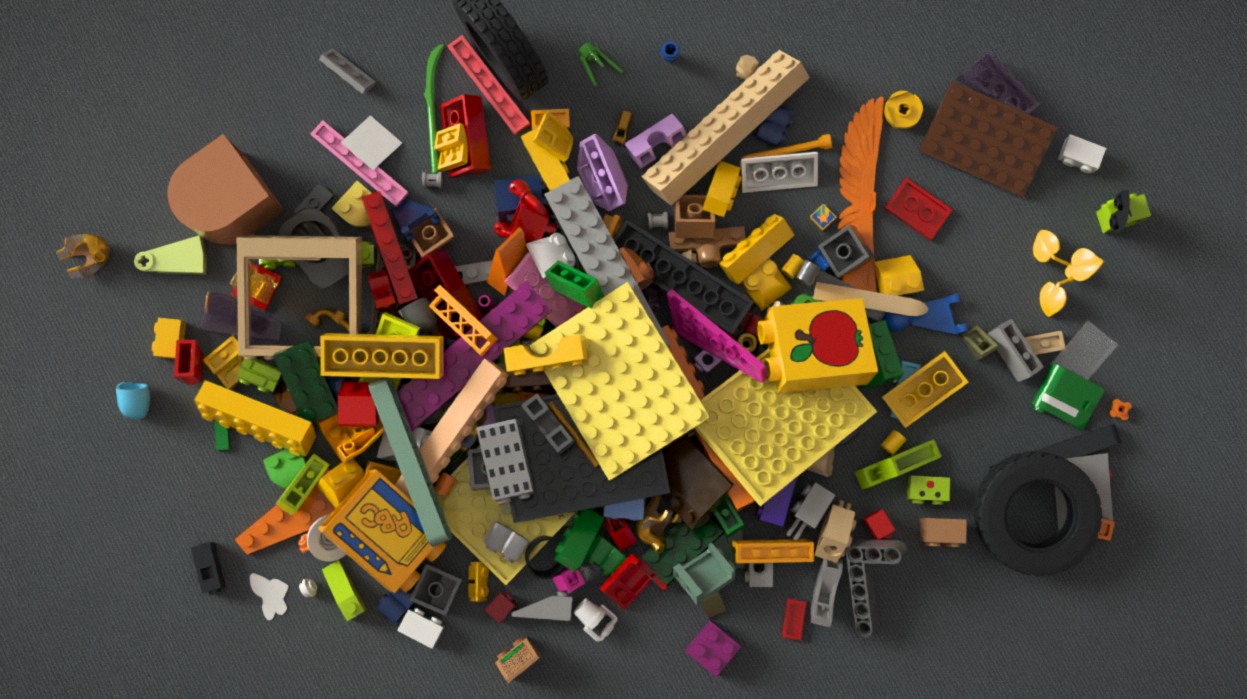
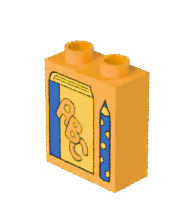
[318,469,446,593]

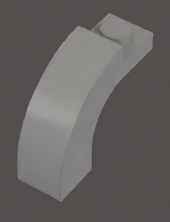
[810,559,843,627]

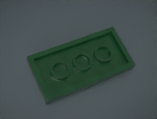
[273,340,338,422]
[641,518,724,586]

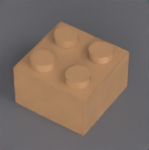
[674,195,715,239]
[919,518,967,547]

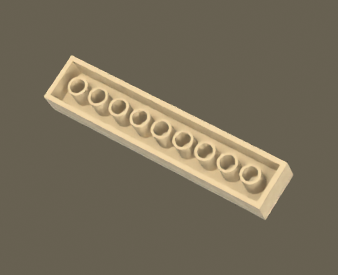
[641,50,810,206]

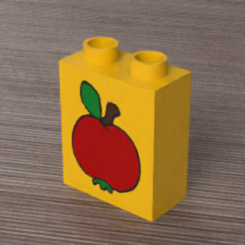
[757,298,878,394]

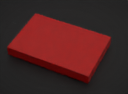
[884,177,953,241]

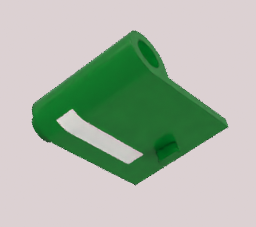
[1031,363,1105,430]

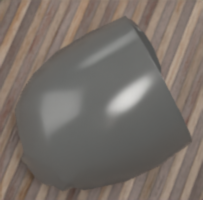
[398,297,438,334]

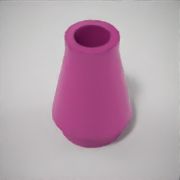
[477,295,496,313]

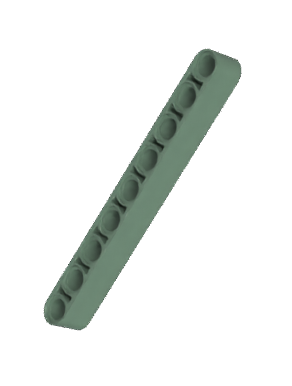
[369,377,452,547]

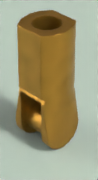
[612,110,633,147]

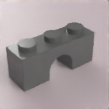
[521,394,575,455]

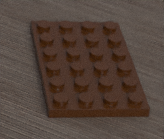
[919,81,1058,197]

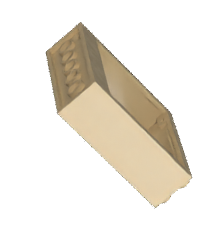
[237,235,362,359]

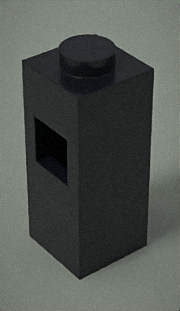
[191,542,226,595]

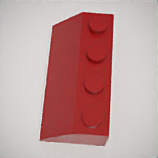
[440,94,491,178]

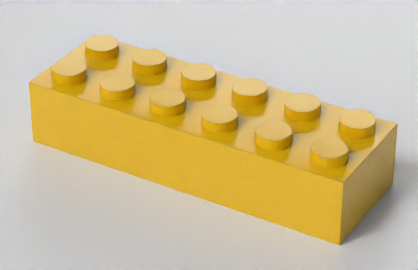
[320,333,444,379]
[194,380,316,457]

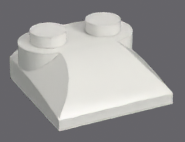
[526,233,576,279]

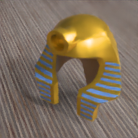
[56,234,110,279]
[636,495,682,554]

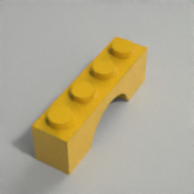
[504,335,588,376]

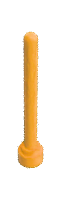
[742,134,832,159]

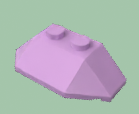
[577,134,628,212]

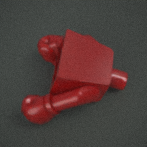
[494,179,557,244]

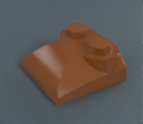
[619,247,654,290]

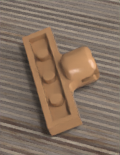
[669,226,746,268]

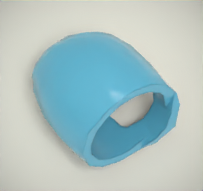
[116,382,151,420]

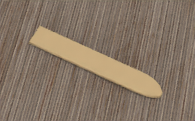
[813,282,928,316]

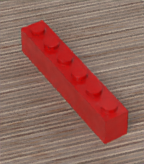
[362,191,418,309]

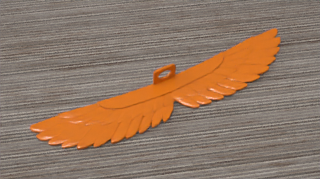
[837,97,884,292]

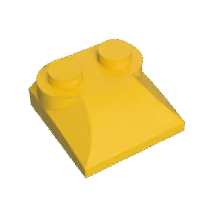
[740,258,792,311]

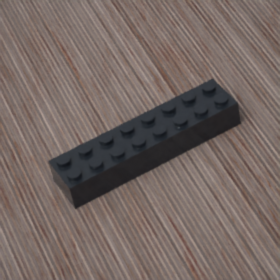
[613,219,756,337]

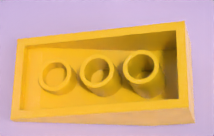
[882,351,969,428]

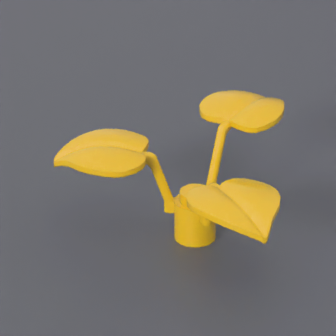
[1033,230,1104,317]

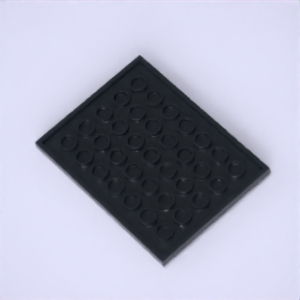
[493,394,670,523]

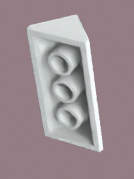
[739,152,818,193]

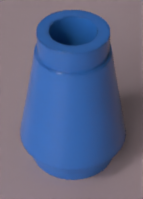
[661,42,680,63]

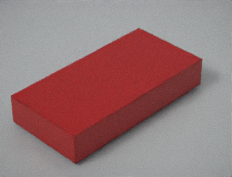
[781,598,807,641]

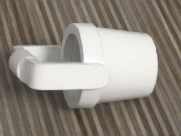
[574,598,617,642]

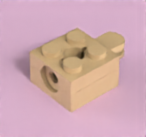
[814,500,856,563]

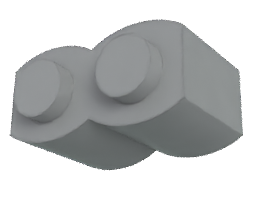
[483,521,530,563]

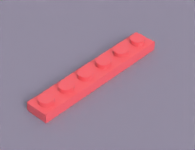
[447,35,530,135]

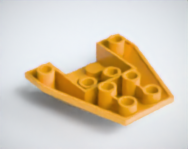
[315,414,385,462]

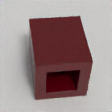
[485,592,516,623]

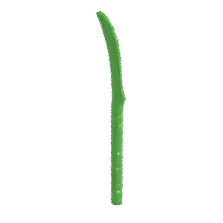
[424,44,444,174]

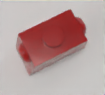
[174,340,204,386]

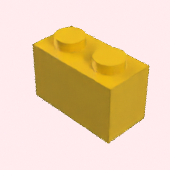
[152,318,186,359]

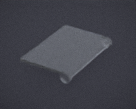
[1050,320,1118,380]

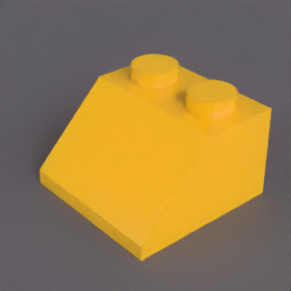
[873,255,924,296]
[317,458,364,508]

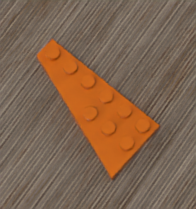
[235,467,336,555]

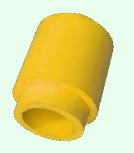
[737,333,757,353]

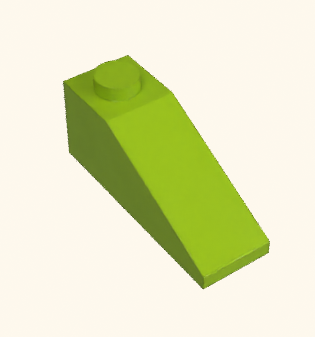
[276,454,329,515]
[322,560,368,621]

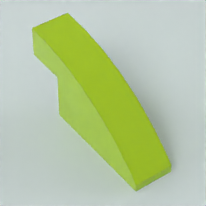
[855,439,941,490]

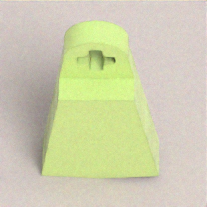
[134,236,207,275]

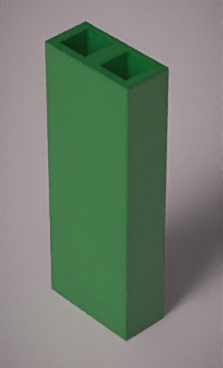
[214,420,230,451]

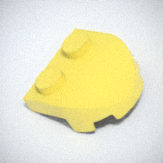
[331,181,372,228]

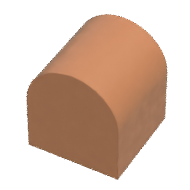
[168,134,286,245]

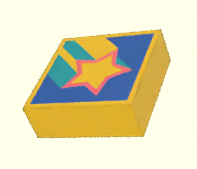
[809,204,836,231]

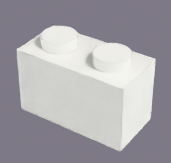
[1058,134,1106,173]
[397,607,445,649]

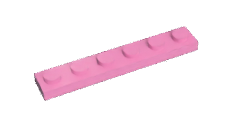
[310,120,409,207]

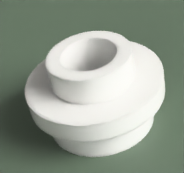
[299,578,317,597]

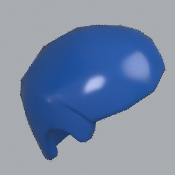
[882,312,912,332]

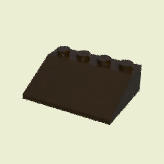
[661,434,734,530]

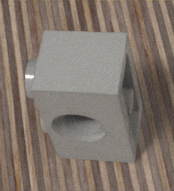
[744,563,773,587]

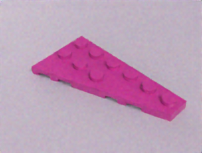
[667,289,767,383]

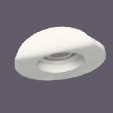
[307,513,346,562]

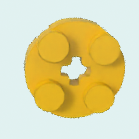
[884,91,923,129]

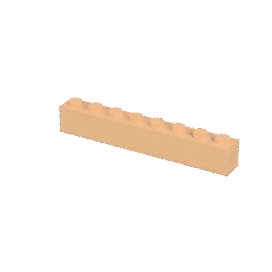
[395,359,509,500]

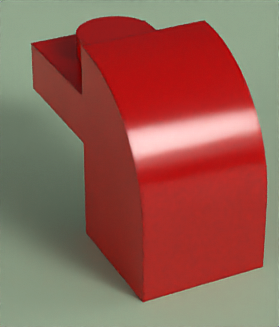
[367,269,396,309]

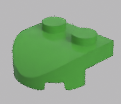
[263,449,307,489]

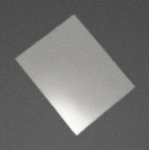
[1055,453,1113,530]

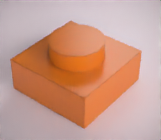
[1098,518,1115,541]

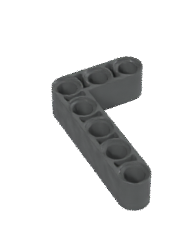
[796,260,886,322]
[846,540,908,638]

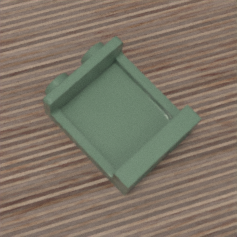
[673,543,736,605]

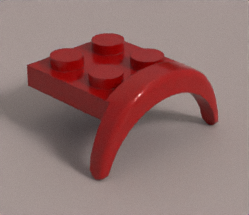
[600,553,668,610]

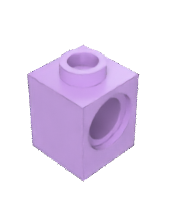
[694,350,722,374]

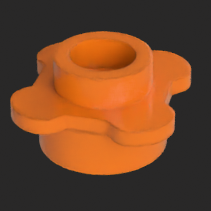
[1110,399,1132,421]

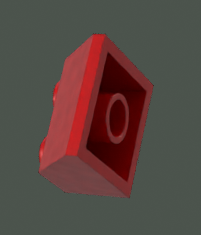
[338,382,380,427]

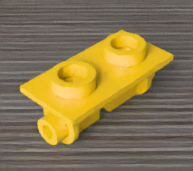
[468,562,489,602]

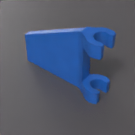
[911,294,968,334]

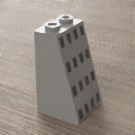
[476,419,535,504]

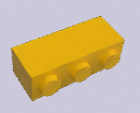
[702,161,742,217]

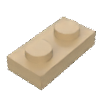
[1024,331,1066,355]

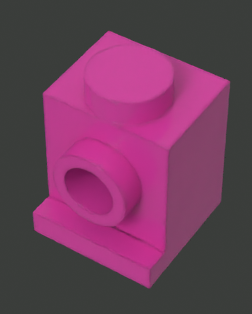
[552,568,585,593]

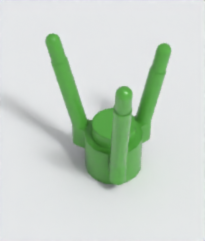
[579,42,623,87]

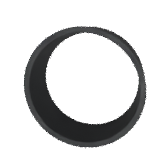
[525,536,566,579]

